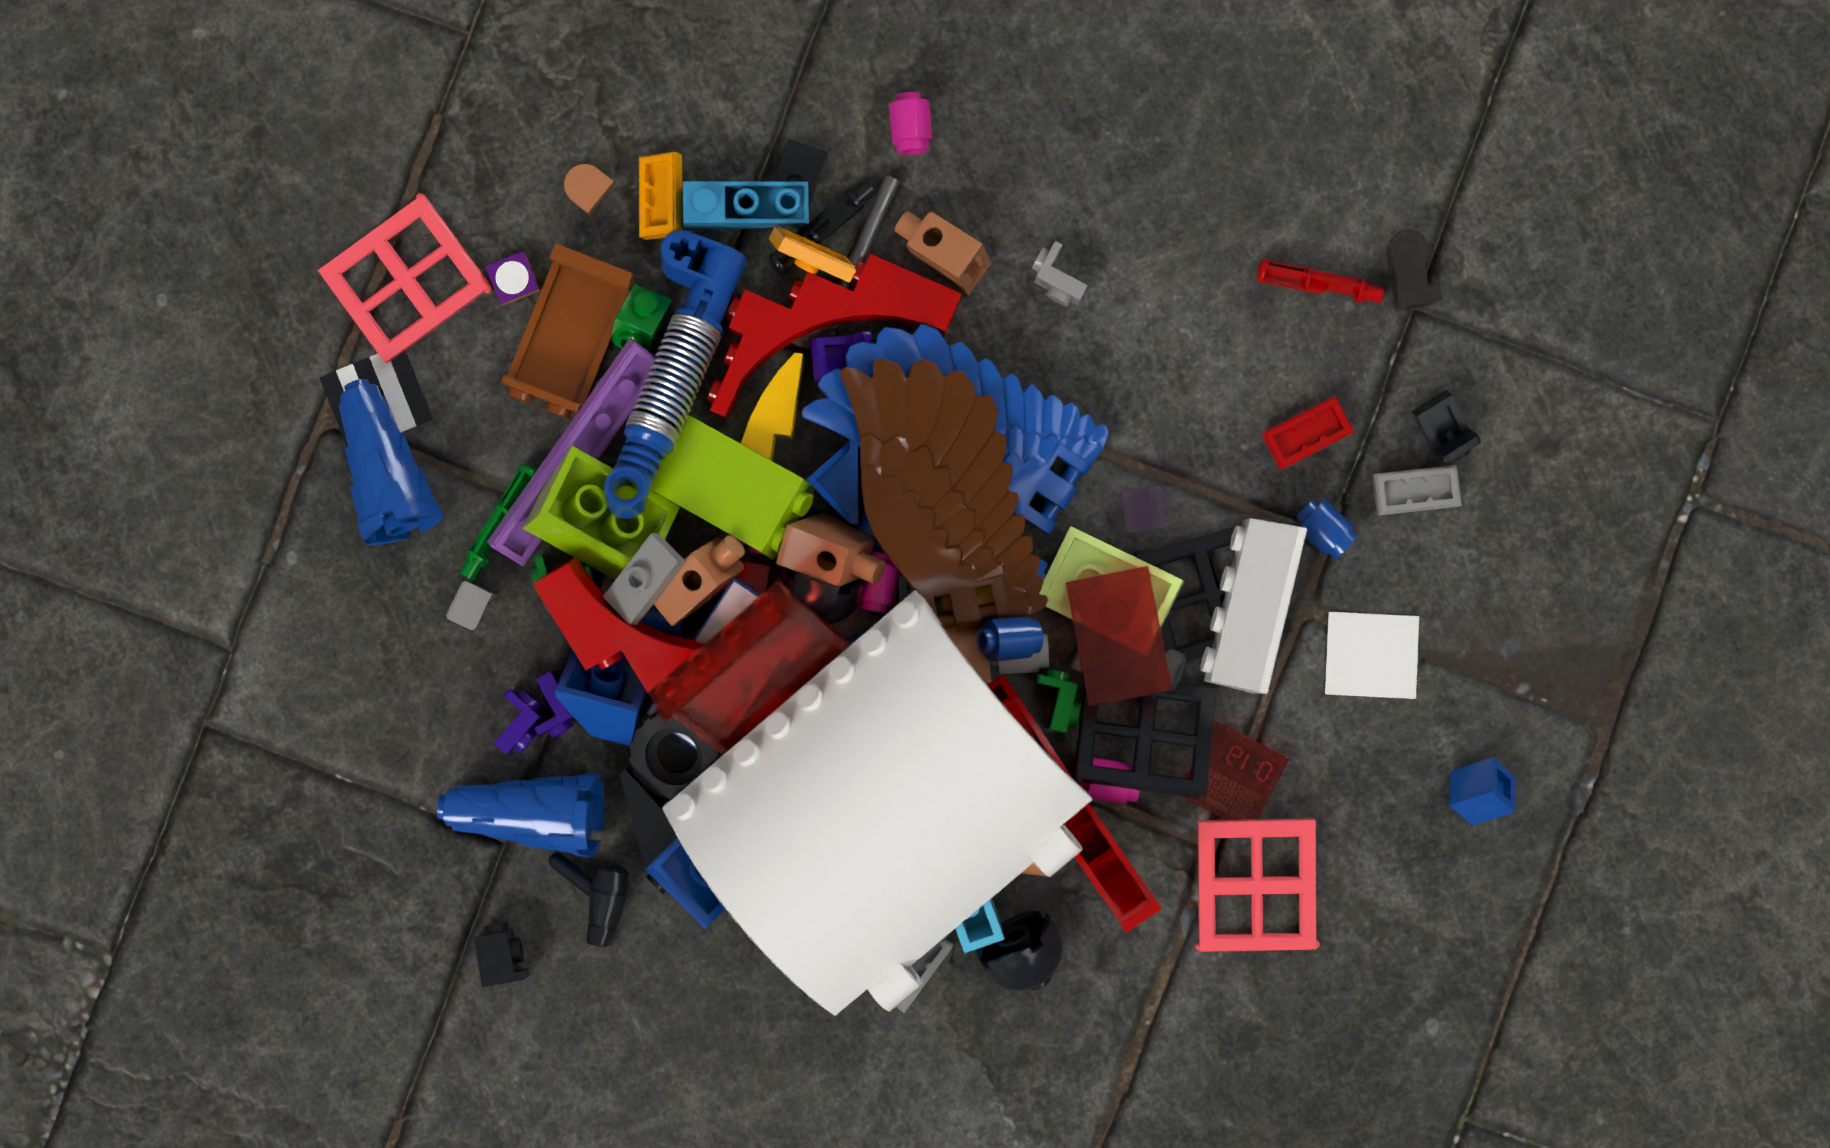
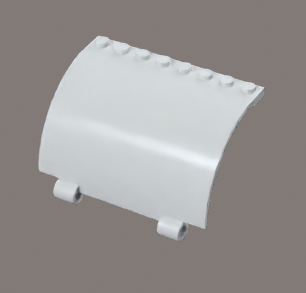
[662,590,1093,1016]

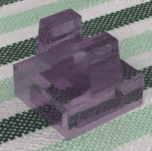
[1120,486,1169,534]

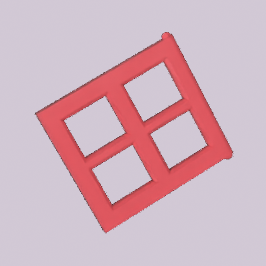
[318,193,492,364]
[1195,818,1320,952]

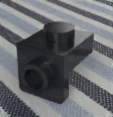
[1411,390,1481,463]

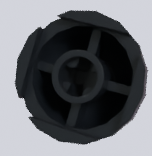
[780,567,865,629]
[977,911,1062,991]

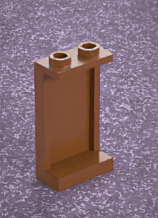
[501,243,637,419]

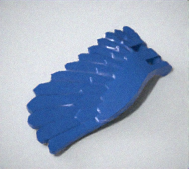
[802,324,1109,536]

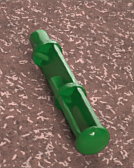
[459,464,537,581]

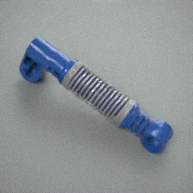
[604,230,747,519]

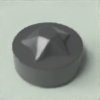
[1153,648,1186,692]

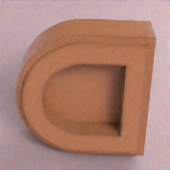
[564,164,615,216]

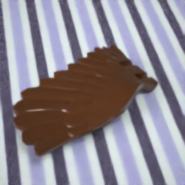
[839,359,1048,631]

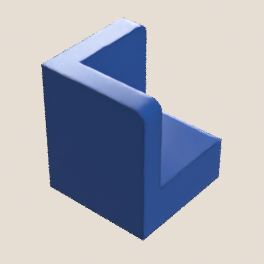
[1449,757,1516,825]

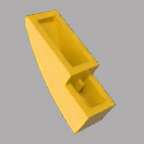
[741,353,804,462]

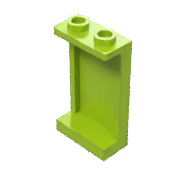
[650,414,815,560]

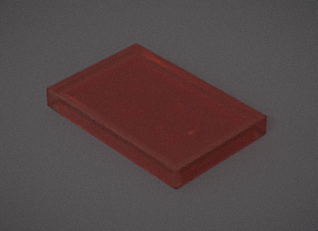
[1066,566,1173,707]

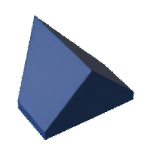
[806,441,859,527]

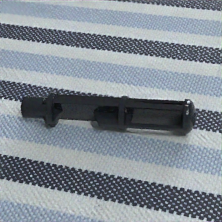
[769,180,877,274]

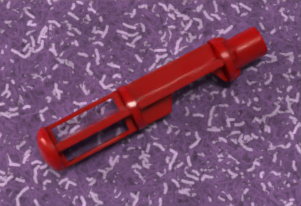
[1256,259,1384,303]

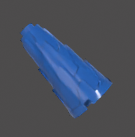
[339,379,443,545]
[437,773,605,858]

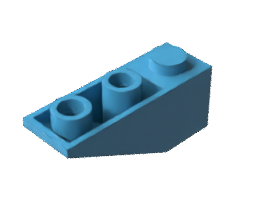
[682,181,809,231]

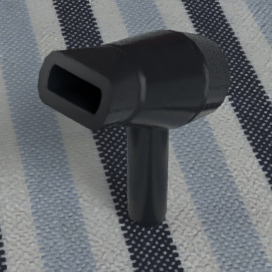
[548,853,629,947]

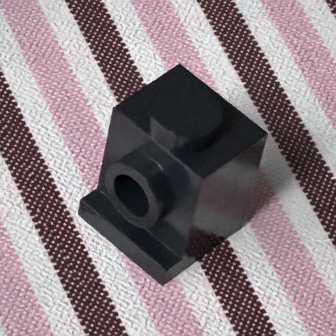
[473,922,529,988]

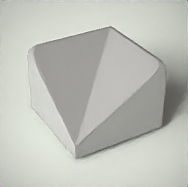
[446,581,498,630]

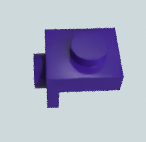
[809,331,875,382]
[535,671,574,738]
[494,688,545,754]

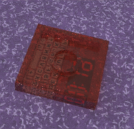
[1181,720,1289,820]

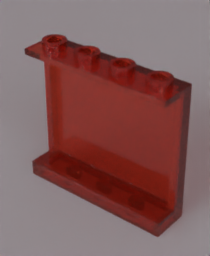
[649,581,852,755]

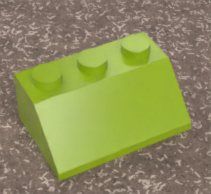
[523,446,680,580]

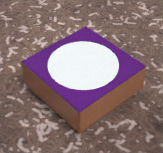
[485,251,541,306]

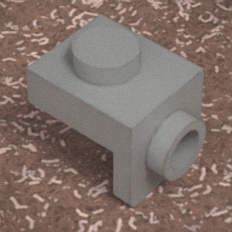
[1032,241,1088,306]

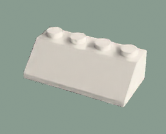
[1200,518,1307,694]

